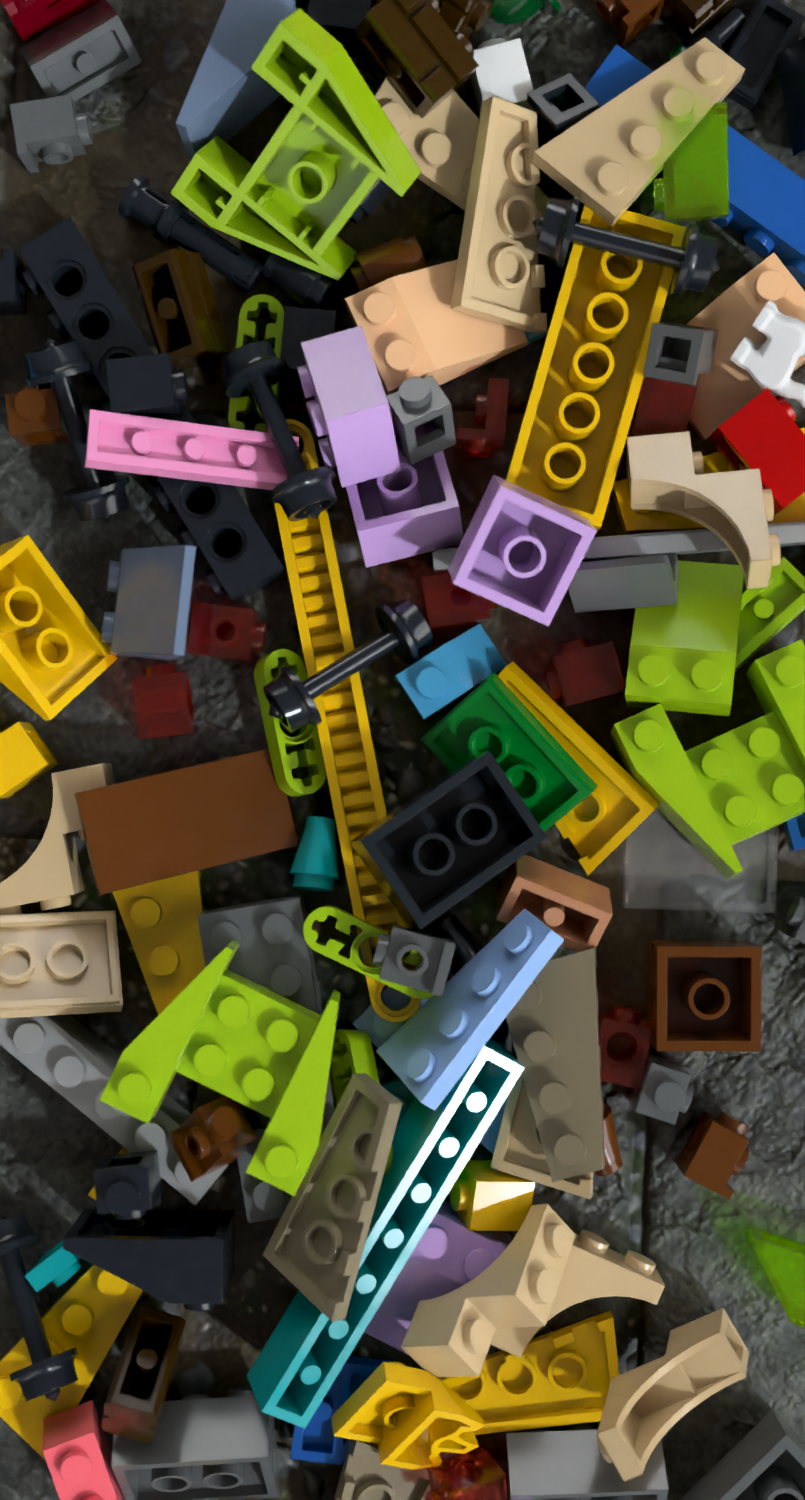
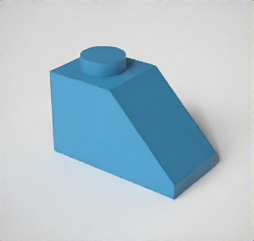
[396,624,507,721]

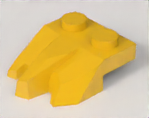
[331,1361,485,1470]

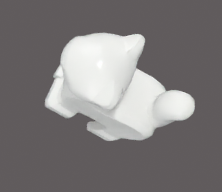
[730,300,805,408]

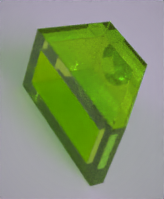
[654,102,729,223]
[744,1225,805,1329]

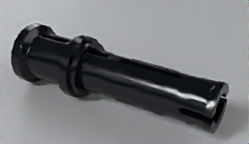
[118,175,264,294]

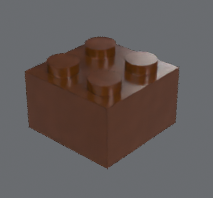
[647,940,762,1052]

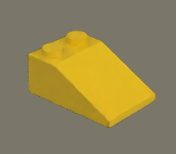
[0,535,118,721]

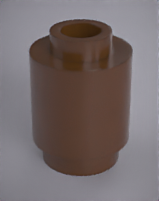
[349,234,427,292]

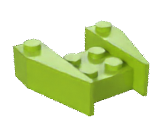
[170,8,422,281]
[609,639,805,880]
[99,940,341,1196]

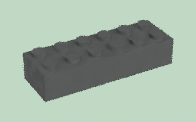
[197,893,336,1223]

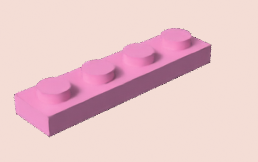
[85,409,299,490]

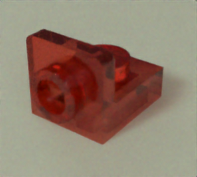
[452,378,509,457]

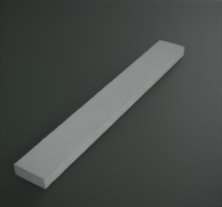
[433,521,805,573]

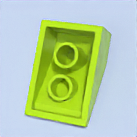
[625,561,744,716]

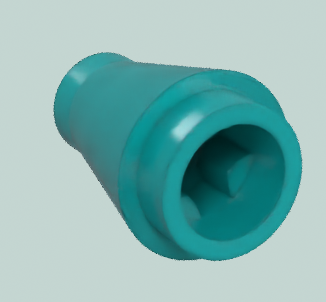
[289,816,340,892]

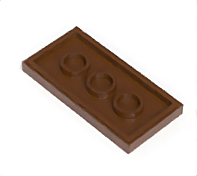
[74,748,299,895]

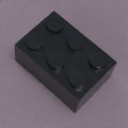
[350,751,548,929]

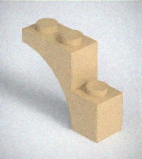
[626,431,781,589]
[0,763,115,915]
[401,1204,576,1377]
[491,1230,665,1357]
[597,1308,749,1481]

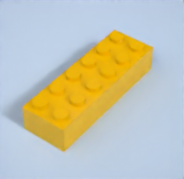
[506,205,686,533]

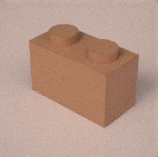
[496,854,613,952]

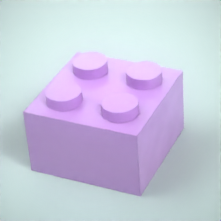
[297,325,401,488]
[448,475,597,626]

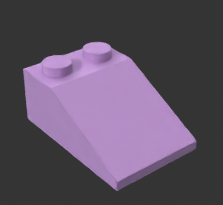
[346,422,464,567]
[364,1201,511,1355]

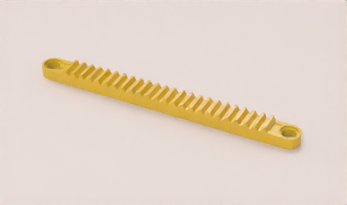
[266,419,421,1022]

